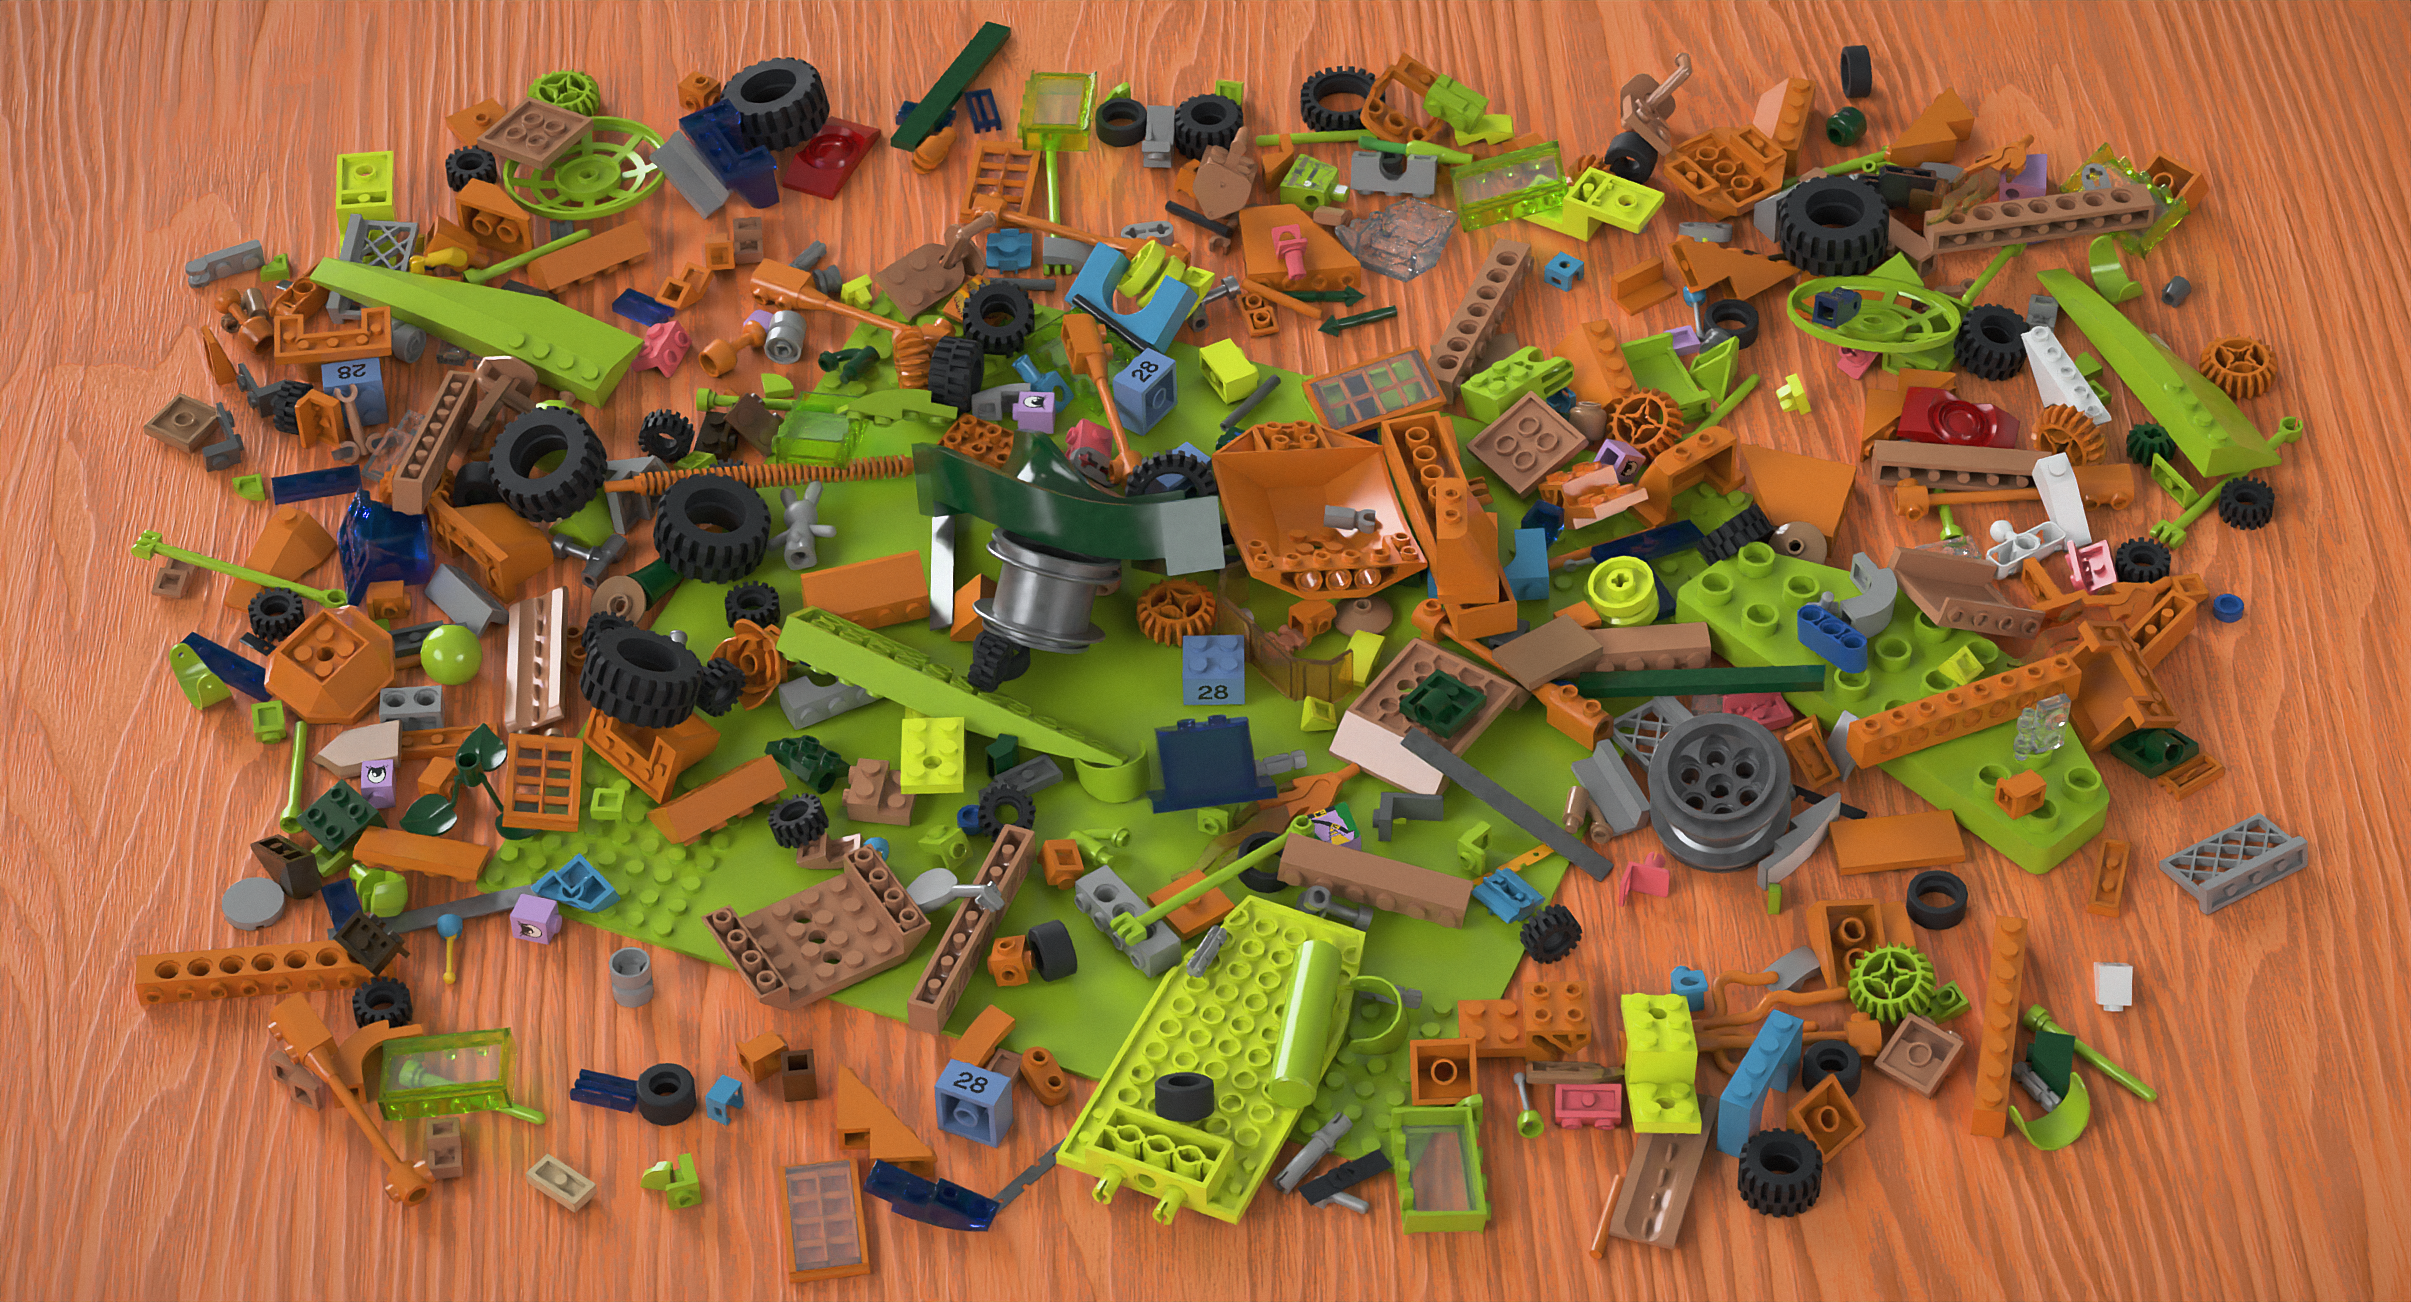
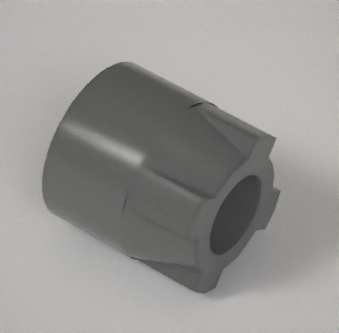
[2161,276,2192,308]

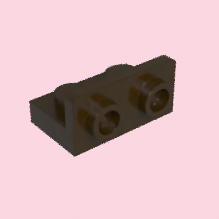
[693,403,738,462]
[333,909,410,977]

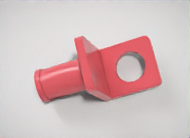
[1271,224,1308,281]
[1837,346,1883,380]
[1618,852,1671,907]

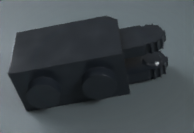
[1855,164,1937,213]

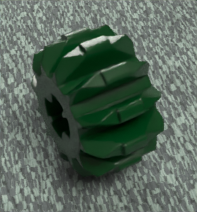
[2126,421,2176,468]

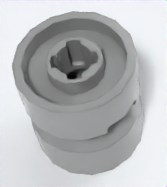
[764,310,807,365]
[391,317,427,363]
[609,947,654,1008]

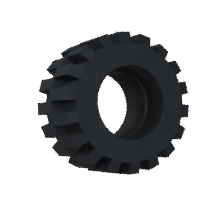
[1174,94,1244,162]
[963,280,1035,358]
[1953,304,2030,381]
[928,336,984,413]
[1737,1128,1823,1218]

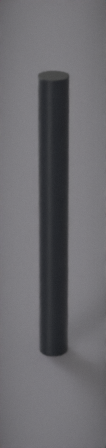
[1072,294,1160,353]

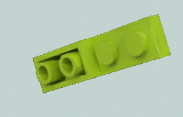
[836,389,957,428]

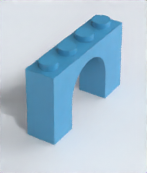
[1064,242,1199,355]
[1426,528,1549,601]
[1716,1009,1804,1158]

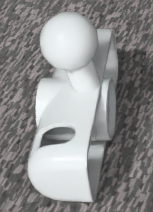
[1986,520,2066,580]

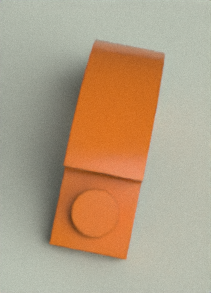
[331,1019,427,1109]

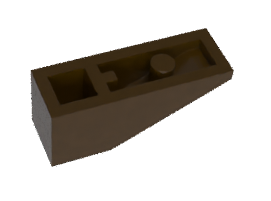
[250,834,323,900]

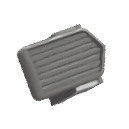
[603,455,671,535]

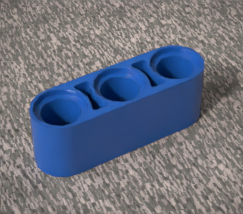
[1797,605,1868,674]

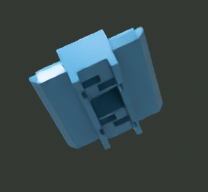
[986,229,1032,274]
[1472,868,1546,924]

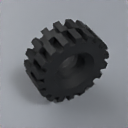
[1695,503,1774,567]

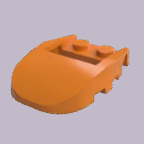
[1360,52,1444,144]

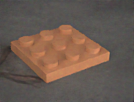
[477,97,594,170]
[1466,390,1589,500]

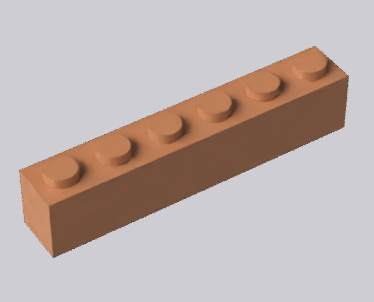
[1871,440,2052,491]
[1553,622,1711,680]
[1277,832,1474,930]

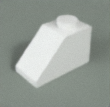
[2094,962,2133,1011]

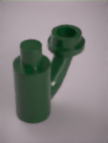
[818,346,880,384]

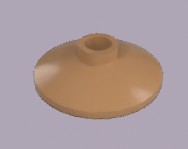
[1768,521,1827,565]
[591,575,646,627]
[1333,595,1393,637]

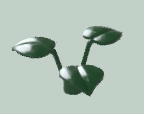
[399,723,546,840]

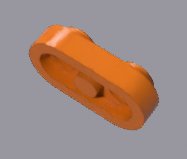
[566,625,587,675]
[1020,1046,1070,1106]

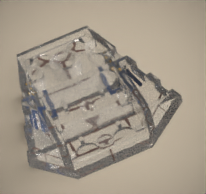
[1335,197,1459,283]

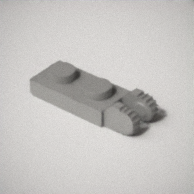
[185,239,265,288]

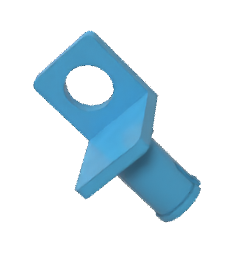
[1012,354,1074,413]
[1670,966,1708,1012]

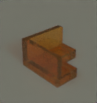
[1907,178,1952,238]

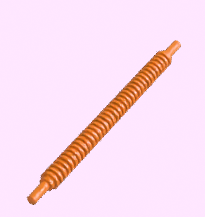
[604,454,914,496]

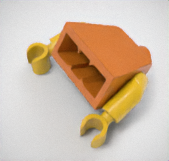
[409,215,489,275]

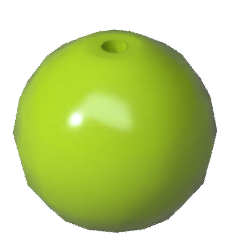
[420,625,483,686]

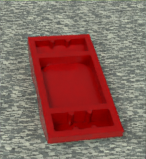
[782,116,881,201]
[1896,387,2020,449]

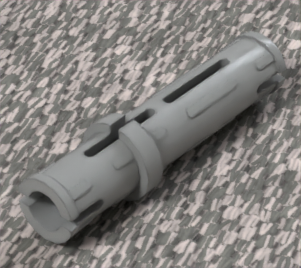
[1272,1112,1353,1195]

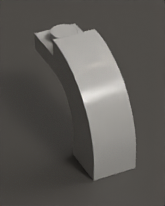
[1142,105,1176,168]
[1838,552,1897,638]

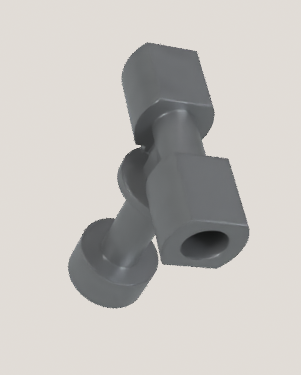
[1185,275,1241,332]
[551,533,629,589]
[1295,885,1373,932]

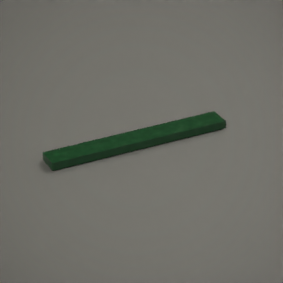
[890,21,1011,153]
[1577,665,1826,698]

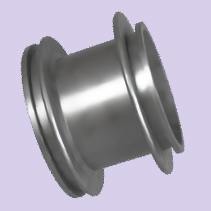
[972,527,1121,654]
[1648,713,1791,873]

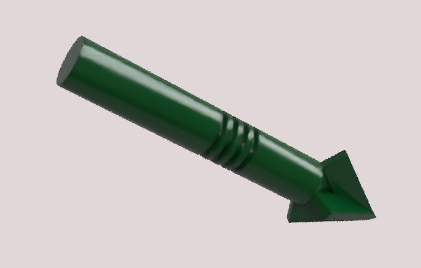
[1282,285,1366,307]
[1318,305,1398,337]

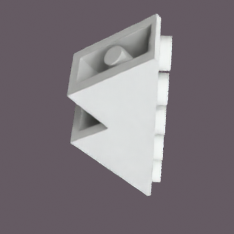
[2021,326,2112,426]

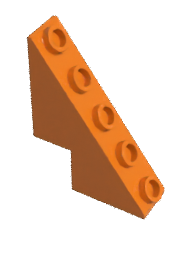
[1883,87,1975,167]
[1667,235,1801,301]
[1860,368,1958,462]
[837,1062,938,1180]

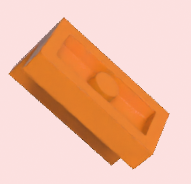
[1610,255,1677,316]

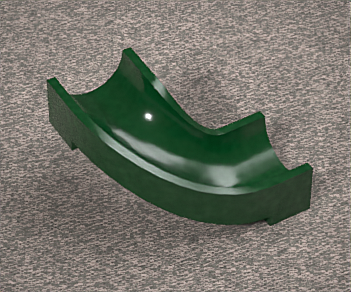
[911,429,1225,576]

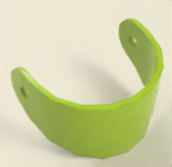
[2089,235,2143,305]
[169,643,233,711]
[1074,739,1151,803]
[1347,976,1410,1055]
[2008,1072,2090,1151]

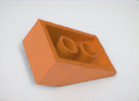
[2129,149,2210,240]
[455,178,535,257]
[1806,898,1892,994]

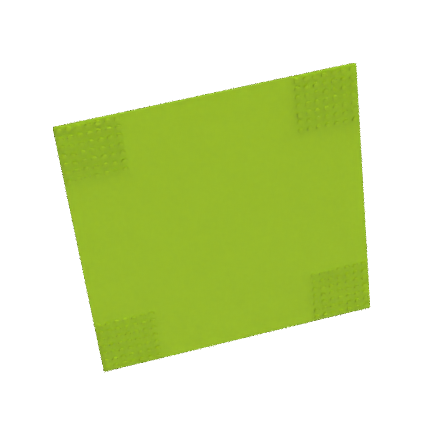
[476,284,1753,1176]

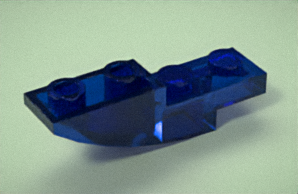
[863,1159,1001,1232]

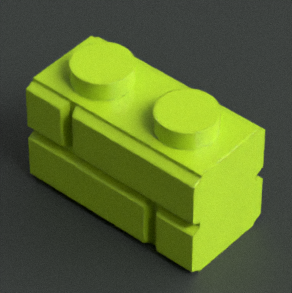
[1422,73,1490,135]

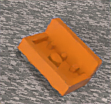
[294,389,347,449]

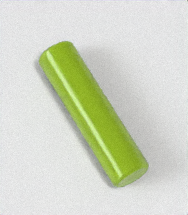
[1268,940,1342,1109]

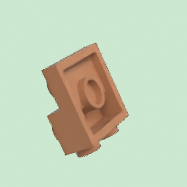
[842,758,918,826]
[1874,1012,1967,1100]

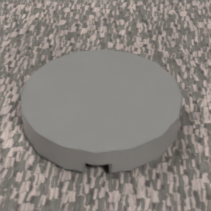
[222,877,285,931]

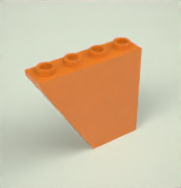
[1238,204,1361,293]
[1739,443,1857,558]

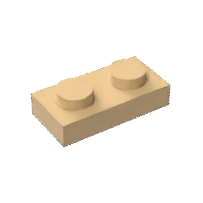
[525,1153,598,1213]

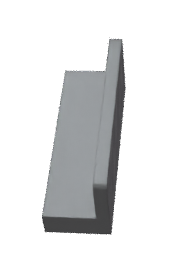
[649,130,733,220]
[424,563,509,640]
[1571,739,1651,836]

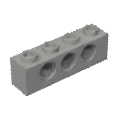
[1074,865,1181,978]

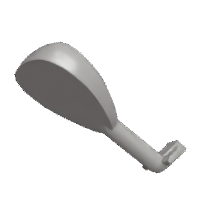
[906,868,1005,915]

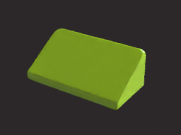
[2151,453,2201,511]

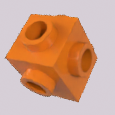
[677,71,721,118]
[987,935,1035,987]

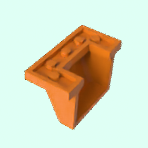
[274,306,392,383]
[1627,426,1746,532]
[1436,477,1499,604]
[428,496,554,605]
[2059,620,2181,752]
[583,707,721,804]

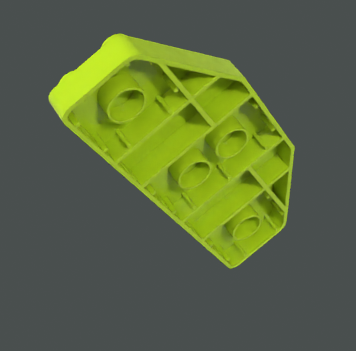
[1675,542,2110,874]

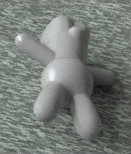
[766,481,836,570]

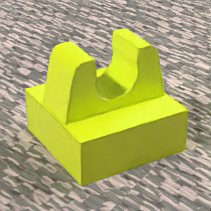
[840,274,873,311]
[1776,373,1812,415]

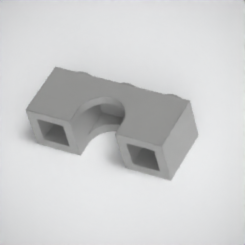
[1350,151,1438,198]
[778,675,879,730]

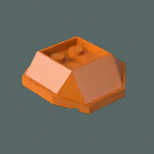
[1663,124,1787,221]
[264,605,397,725]

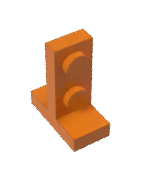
[2021,557,2089,634]
[1784,714,1841,790]

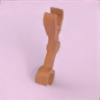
[1912,278,1975,314]

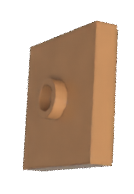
[143,393,220,454]

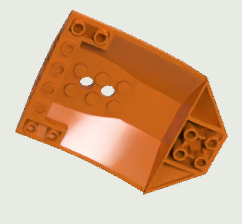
[1211,420,1428,600]

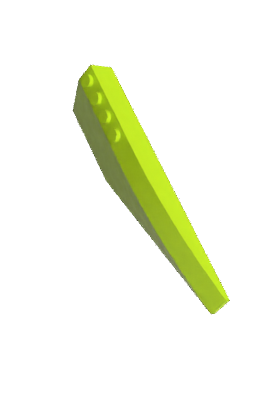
[309,257,645,409]
[2036,268,2282,478]
[775,605,1130,766]

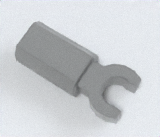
[1323,505,1376,534]

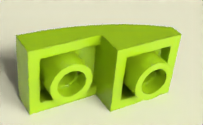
[1914,980,1972,1025]

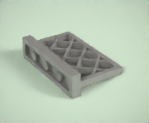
[326,214,420,324]
[1611,696,1722,785]
[2159,813,2308,915]

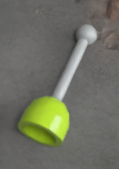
[1513,1072,1545,1138]

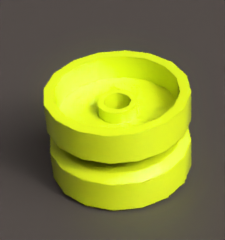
[1116,240,1186,309]
[1588,556,1660,629]

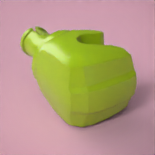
[349,863,408,917]

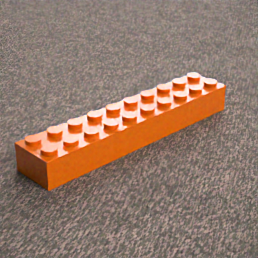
[1381,411,1517,642]

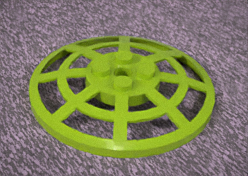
[503,116,666,220]
[1787,275,1961,353]

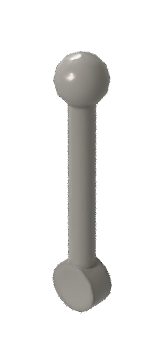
[1564,548,1623,572]

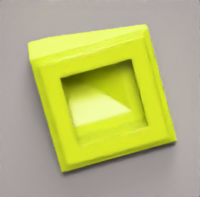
[1937,645,1985,686]
[1301,696,1337,732]

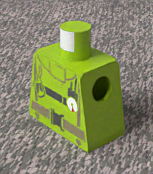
[1280,153,1350,212]

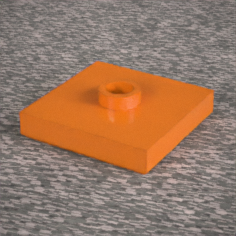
[445,97,507,150]
[1147,868,1236,941]

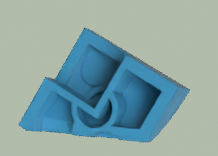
[530,853,621,913]

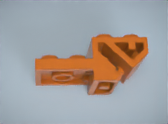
[1537,461,1649,530]
[1458,981,1592,1065]

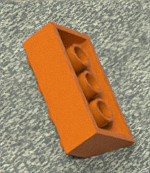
[1753,77,1817,176]
[524,219,651,295]
[1552,319,1640,425]
[800,550,930,630]
[646,754,788,846]

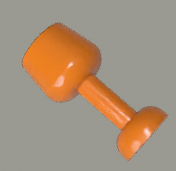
[214,289,274,355]
[698,320,767,377]

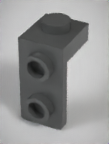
[236,362,287,418]
[202,402,244,473]
[1373,792,1444,842]

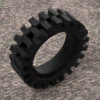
[1301,66,1386,132]
[1125,449,1218,497]

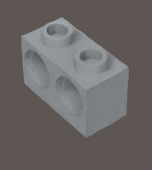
[379,685,445,732]

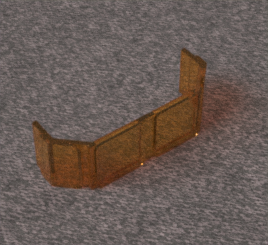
[1217,559,1353,704]

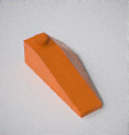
[223,505,338,614]

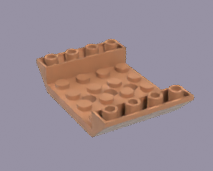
[1329,637,1533,795]
[701,843,931,1012]

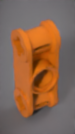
[269,262,331,321]

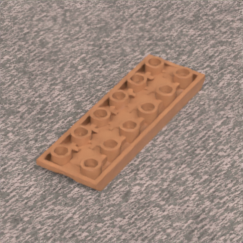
[505,586,569,735]
[1609,1093,1720,1250]

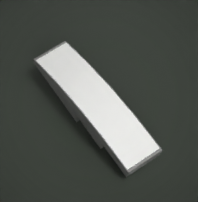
[1757,792,1841,891]

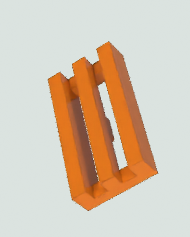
[2157,750,2226,802]

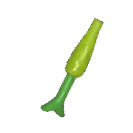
[1359,136,1473,165]

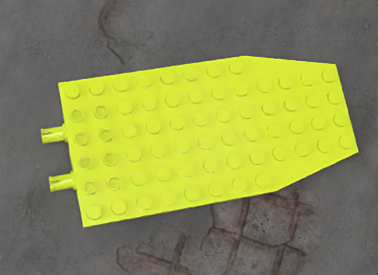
[1056,895,1366,1225]

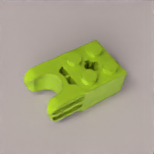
[1460,346,1574,425]

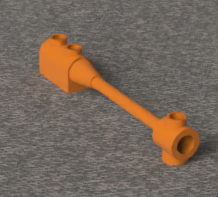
[971,192,1191,272]
[750,258,956,361]
[1060,314,1143,490]
[1894,463,2134,522]
[1411,598,1614,752]
[267,991,436,1207]
[1617,1012,1881,1069]

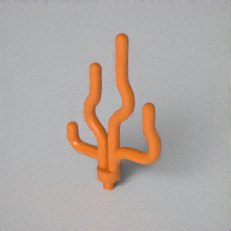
[1691,970,1850,1075]

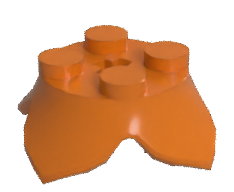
[709,618,788,711]

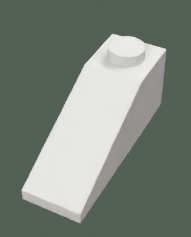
[2032,452,2092,553]

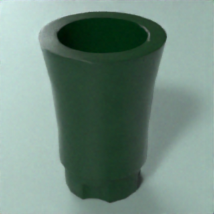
[626,557,685,611]

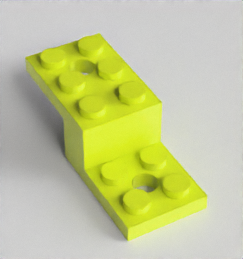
[336,151,398,268]
[1512,167,1665,242]
[900,706,967,794]
[1621,993,1702,1134]

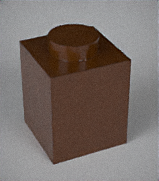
[781,1049,818,1102]

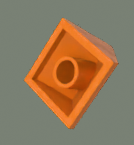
[950,573,998,641]
[1409,1037,1478,1106]
[1786,1073,1867,1165]

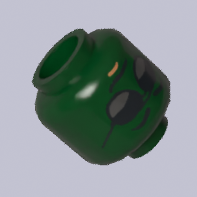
[1826,106,1867,147]

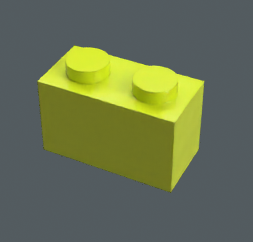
[1199,338,1259,405]

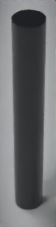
[1165,201,1233,239]

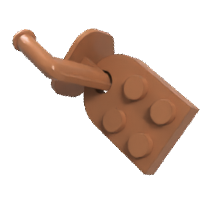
[1620,52,1693,157]
[1192,126,1259,220]
[874,211,997,322]
[453,356,576,459]

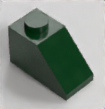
[2025,1030,2075,1101]

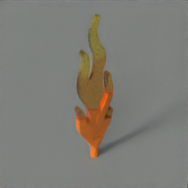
[1926,134,2035,226]
[2007,576,2172,668]
[1171,762,1360,882]

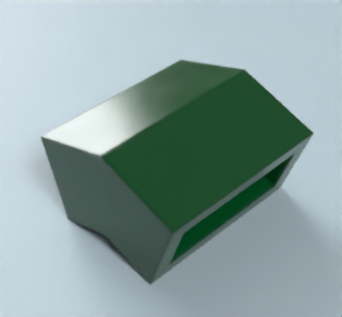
[985,733,1020,781]

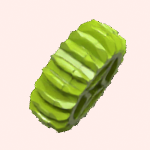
[526,69,601,117]
[1848,941,1937,1026]

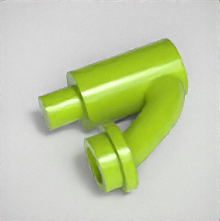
[1067,825,1132,867]

